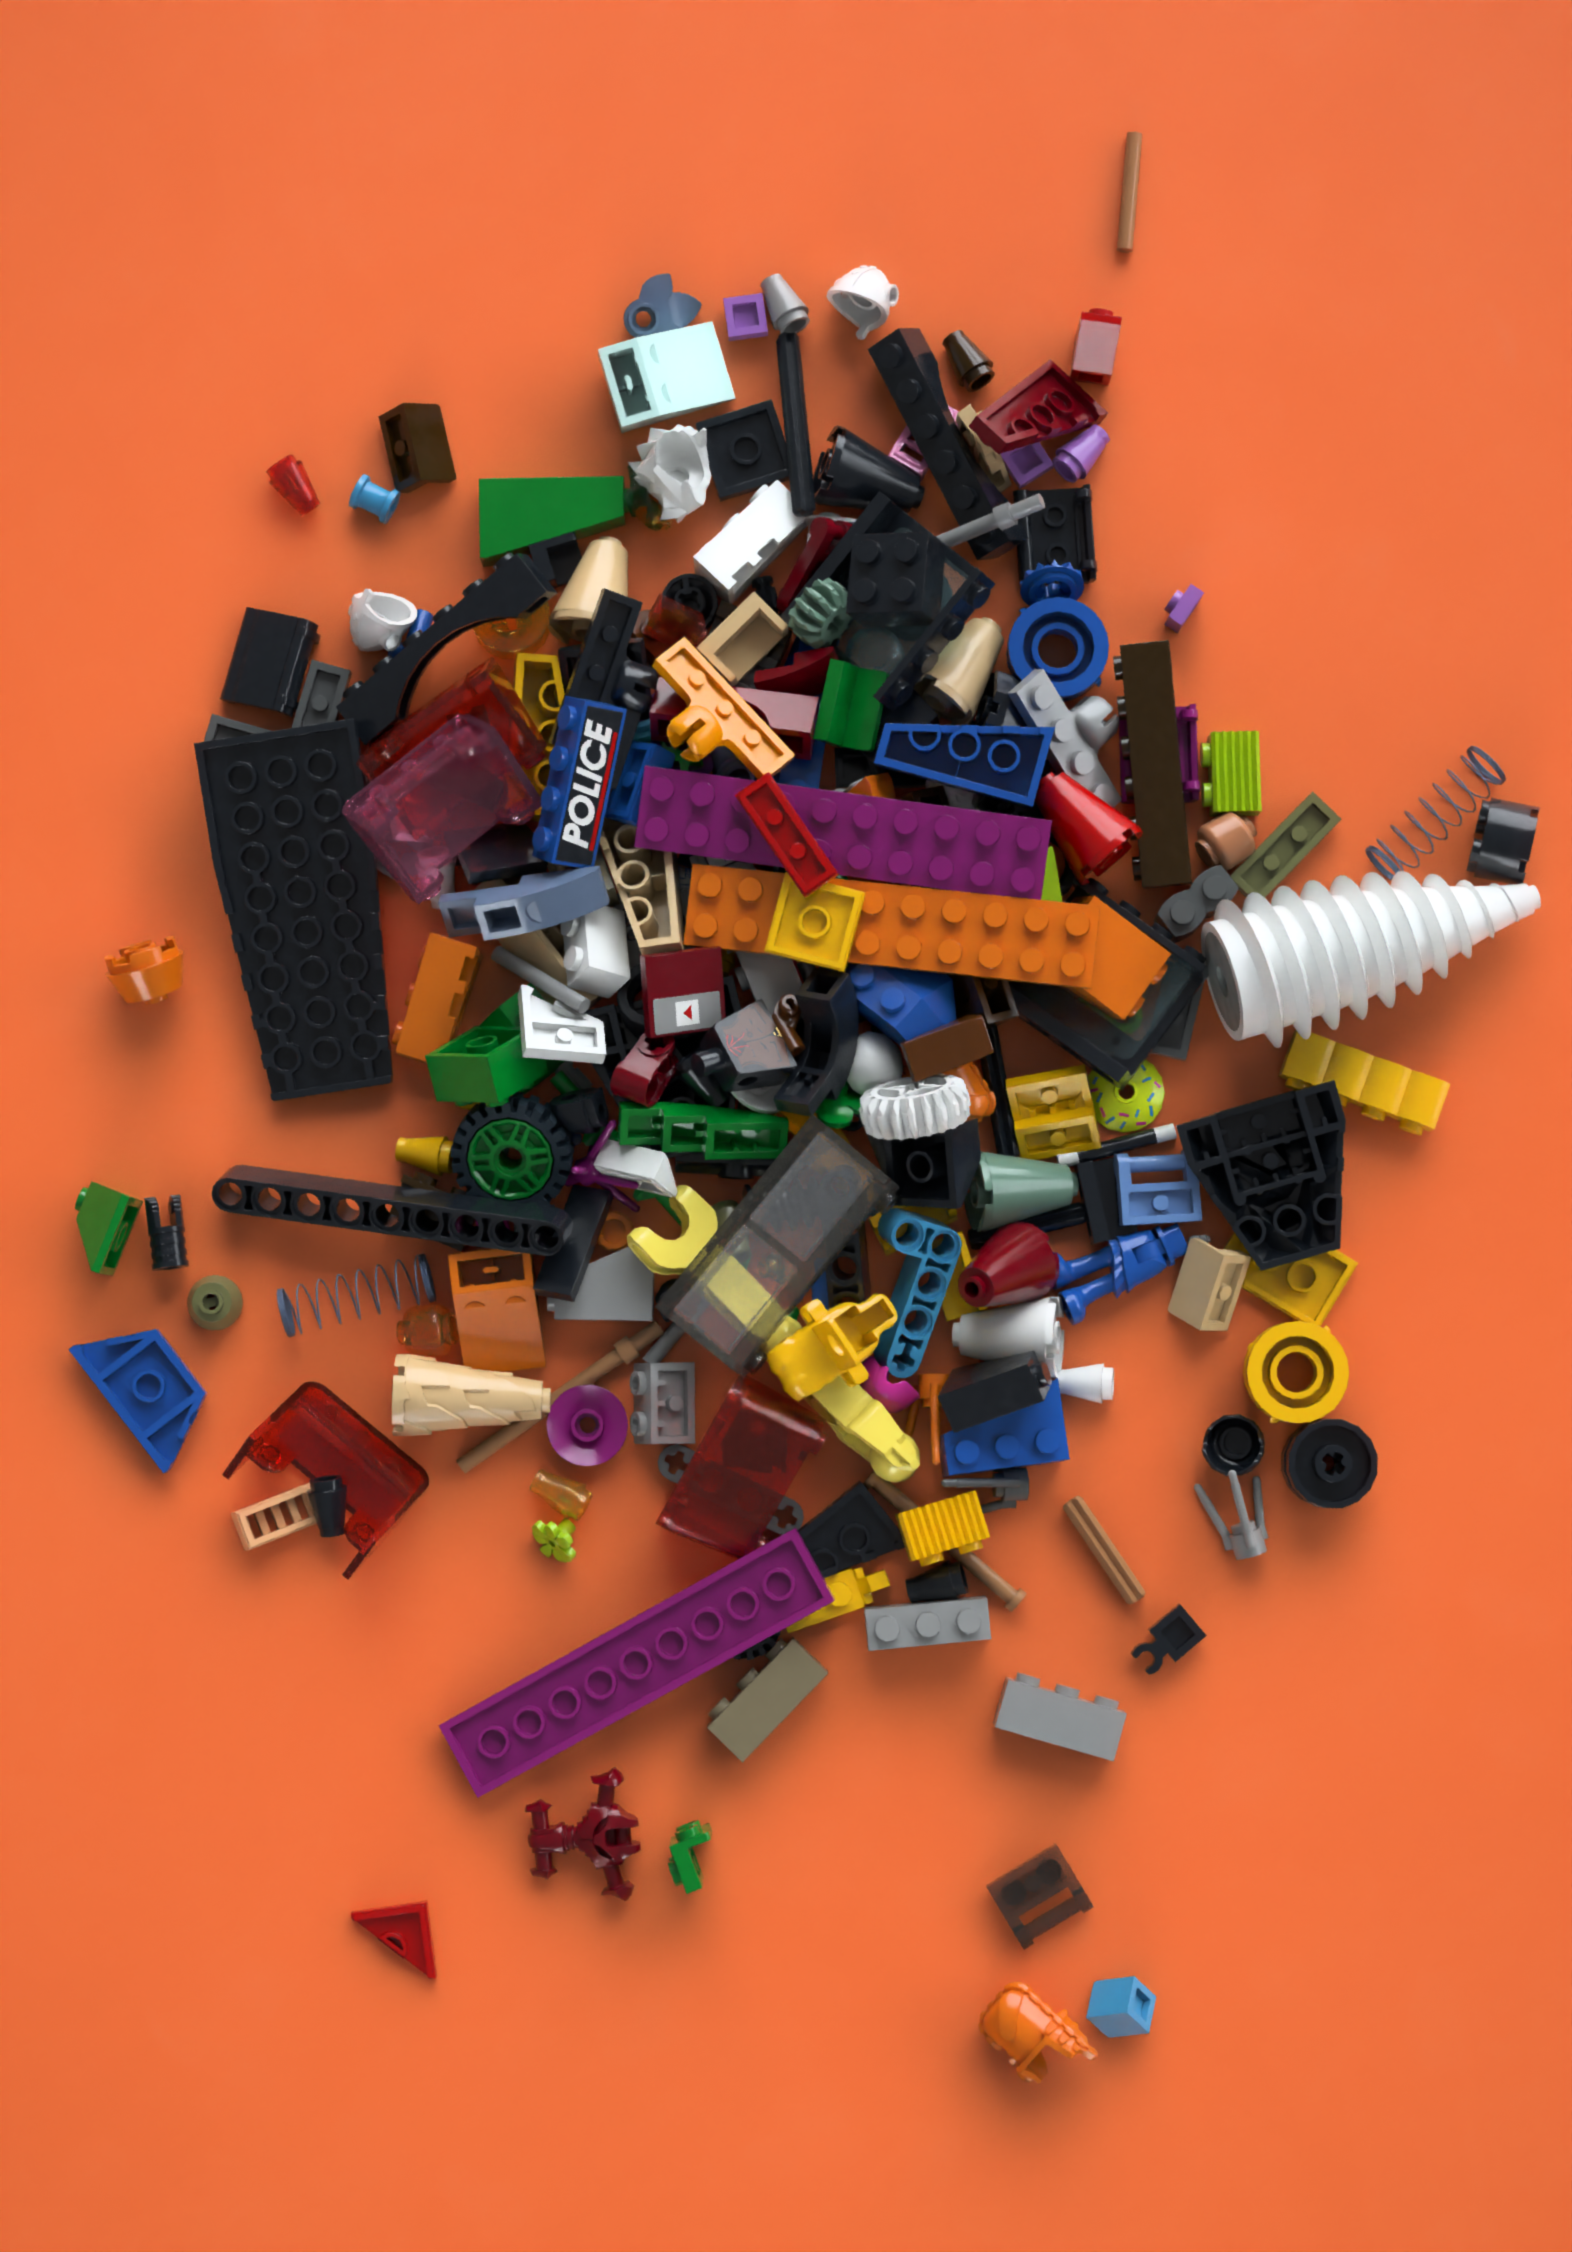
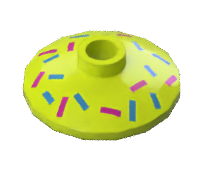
[1088,1060,1165,1133]

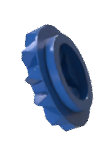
[1019,559,1084,606]

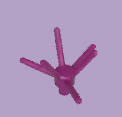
[565,1120,640,1212]

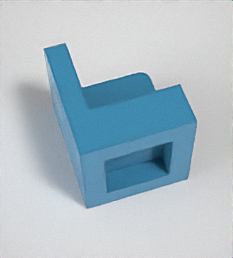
[1086,1976,1156,2038]

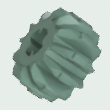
[788,578,853,649]

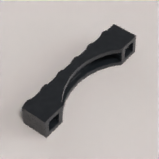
[868,328,1029,560]
[336,553,557,745]

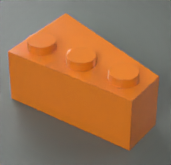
[392,932,483,1064]

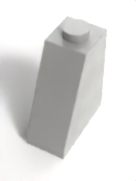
[547,1246,654,1321]

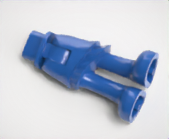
[1053,1223,1188,1325]

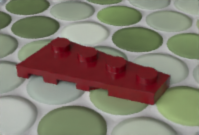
[968,359,1108,454]

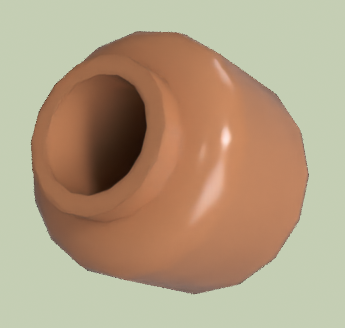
[1195,812,1257,871]

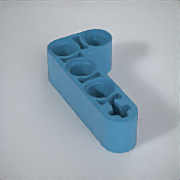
[873,1208,962,1378]

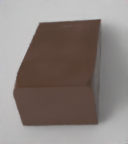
[900,1015,994,1082]

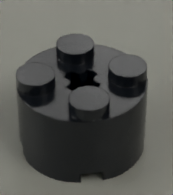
[1467,798,1540,884]

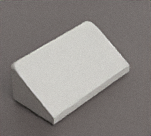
[593,1139,678,1198]

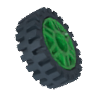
[451,1092,574,1203]

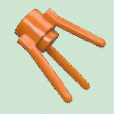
[905,1374,949,1465]

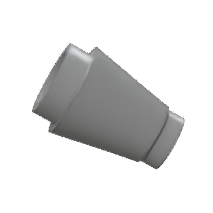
[760,274,810,334]

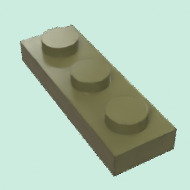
[1230,792,1341,897]

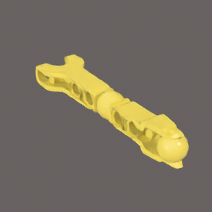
[627,1185,920,1483]

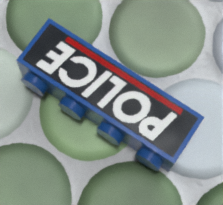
[532,695,627,868]

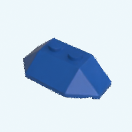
[819,963,957,1046]

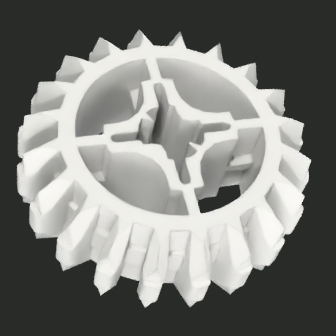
[859,1073,971,1141]

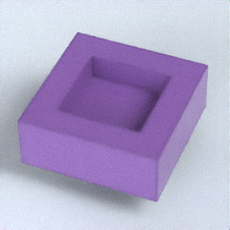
[723,293,768,341]
[1001,442,1054,489]
[1164,584,1204,633]

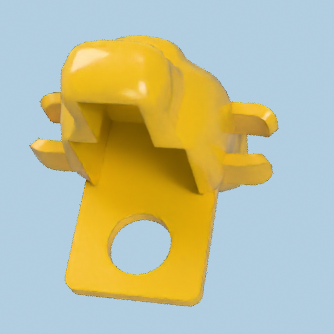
[766,1293,898,1402]

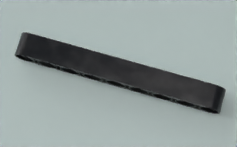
[212,1165,573,1256]

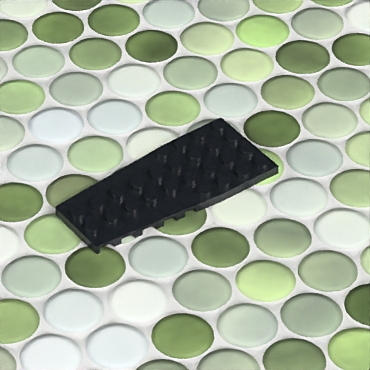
[194,718,393,1101]

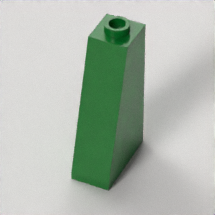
[479,476,633,567]

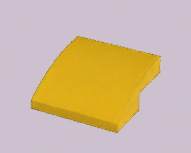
[1005,1064,1102,1160]

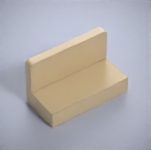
[1168,1238,1251,1331]

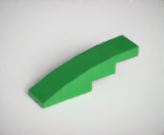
[617,1101,789,1160]

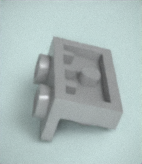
[630,1362,695,1444]

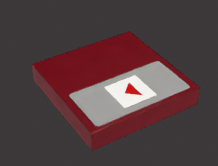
[640,946,726,1038]

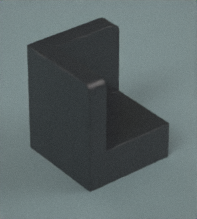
[528,532,582,588]

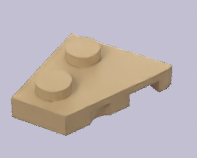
[955,404,1012,492]

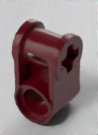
[610,1033,679,1107]

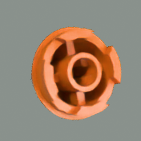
[104,936,183,1005]

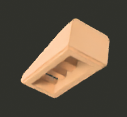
[231,1483,317,1551]

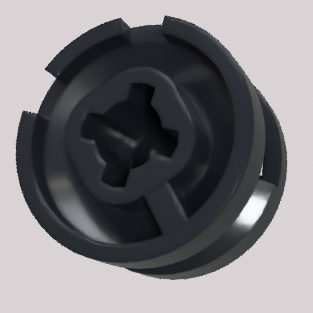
[661,574,718,636]

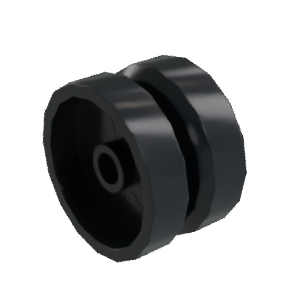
[1281,1419,1378,1508]

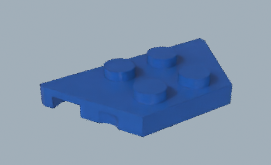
[69,1329,208,1473]

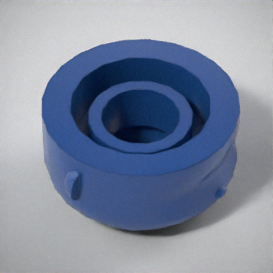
[1006,597,1109,702]

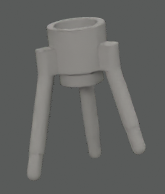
[1194,1470,1269,1560]

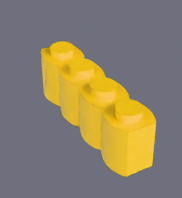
[1278,1030,1451,1135]

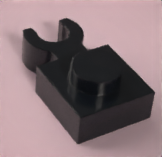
[1131,1603,1207,1675]

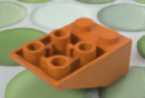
[448,1249,546,1372]

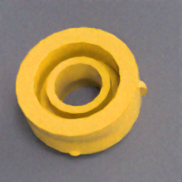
[1243,1321,1349,1423]

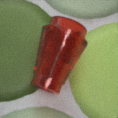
[266,454,321,517]

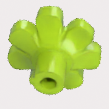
[532,1519,576,1563]

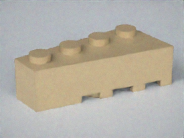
[599,817,686,955]

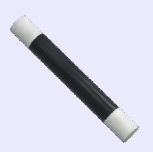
[1056,1123,1177,1167]

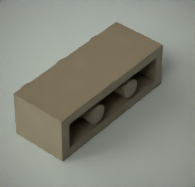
[707,1637,828,1763]

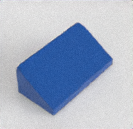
[605,741,675,827]

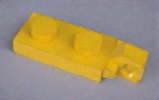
[786,1567,890,1633]

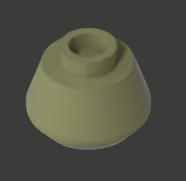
[187,1275,243,1330]

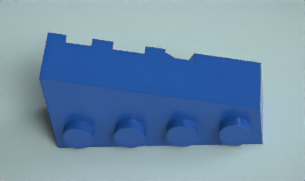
[874,723,1055,809]

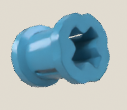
[349,474,401,524]

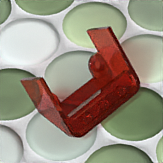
[222,1381,429,1580]

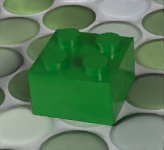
[425,1026,548,1107]

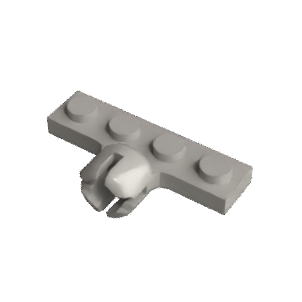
[1008,669,1122,808]

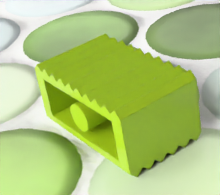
[1200,730,1262,817]

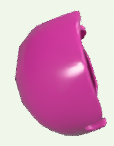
[859,1356,920,1413]

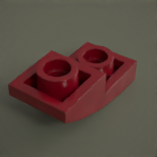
[754,646,839,696]

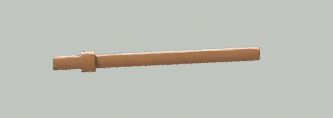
[456,1320,664,1474]

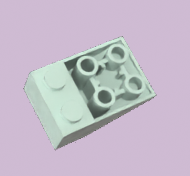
[598,321,736,433]

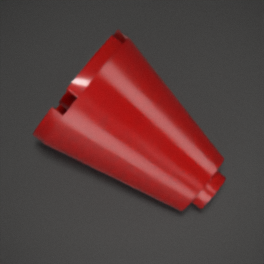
[1034,772,1143,885]

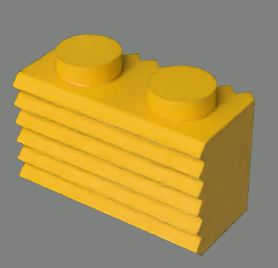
[895,1490,990,1567]

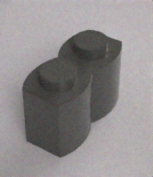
[1154,865,1239,943]

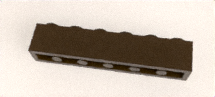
[1113,640,1192,889]

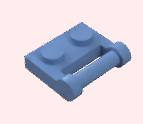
[1113,1150,1202,1226]

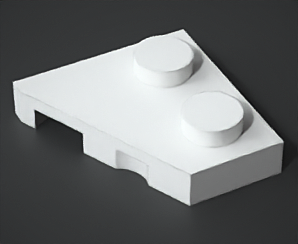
[518,985,606,1064]

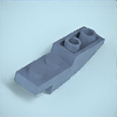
[438,865,610,941]

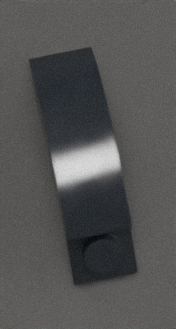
[773,968,859,1117]

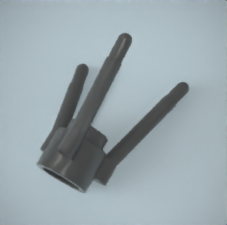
[941,1468,1029,1514]

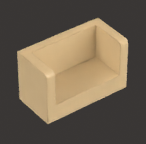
[696,592,788,686]

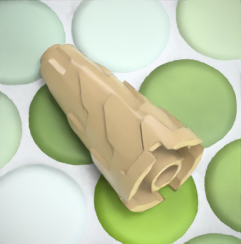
[392,1354,551,1436]

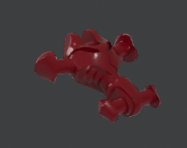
[525,1767,641,1901]

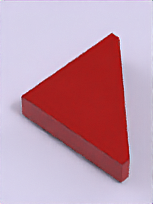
[351,1901,437,1979]

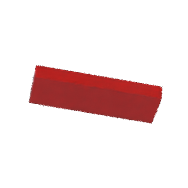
[735,772,839,898]

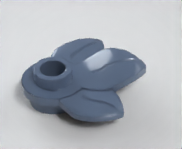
[624,273,702,338]

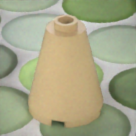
[548,536,628,644]
[913,617,1004,725]

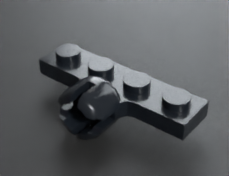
[548,588,658,745]

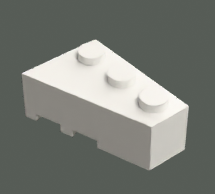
[693,480,809,604]

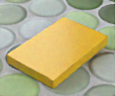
[1224,1232,1358,1327]

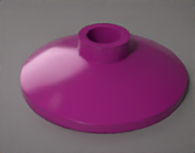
[546,1385,628,1466]

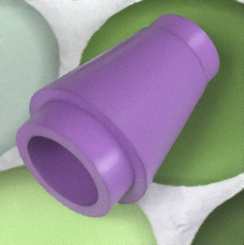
[1052,424,1110,483]

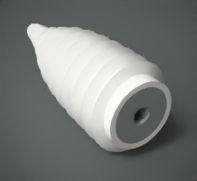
[1201,871,1541,1048]

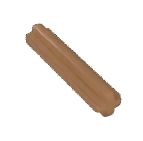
[1063,1496,1145,1605]

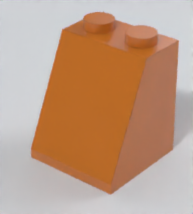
[1064,896,1171,1020]

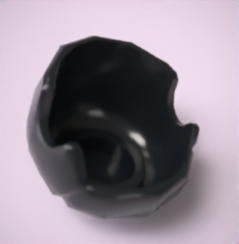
[1202,1414,1265,1476]

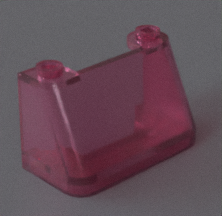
[342,714,541,904]

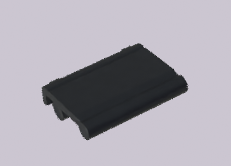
[1013,484,1097,586]
[220,607,321,717]

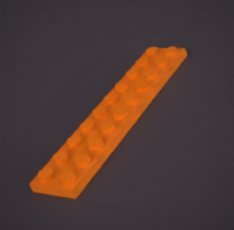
[683,863,1100,989]

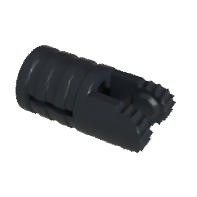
[144,1194,189,1271]

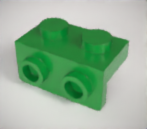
[668,1820,712,1894]

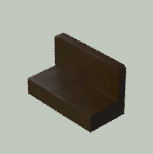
[379,403,456,493]

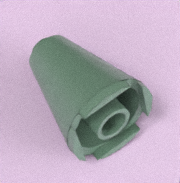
[964,1151,1079,1232]

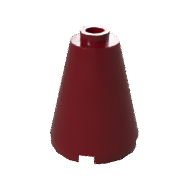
[958,1221,1059,1307]

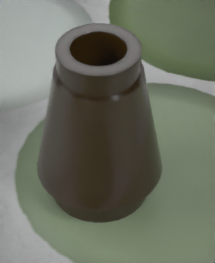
[942,330,995,392]

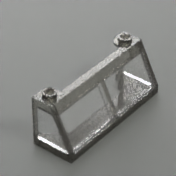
[655,1114,900,1377]

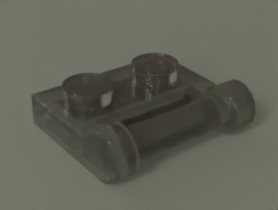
[986,1843,1094,1950]

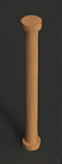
[863,1471,1027,1612]

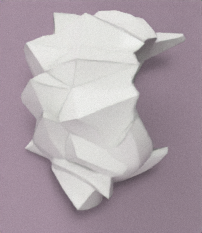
[628,424,712,523]

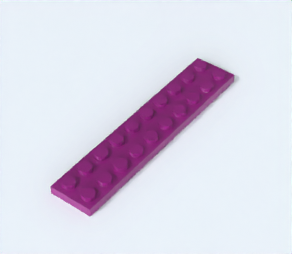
[634,765,1052,900]
[439,1527,836,1798]

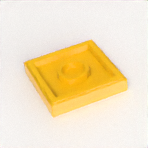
[764,872,866,973]

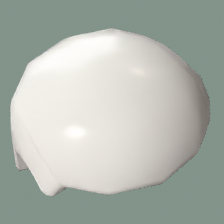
[847,1031,903,1096]

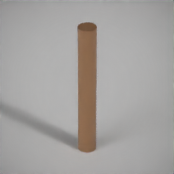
[1117,132,1142,253]

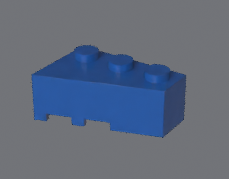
[940,1378,1070,1477]

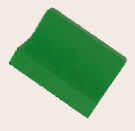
[813,659,890,752]

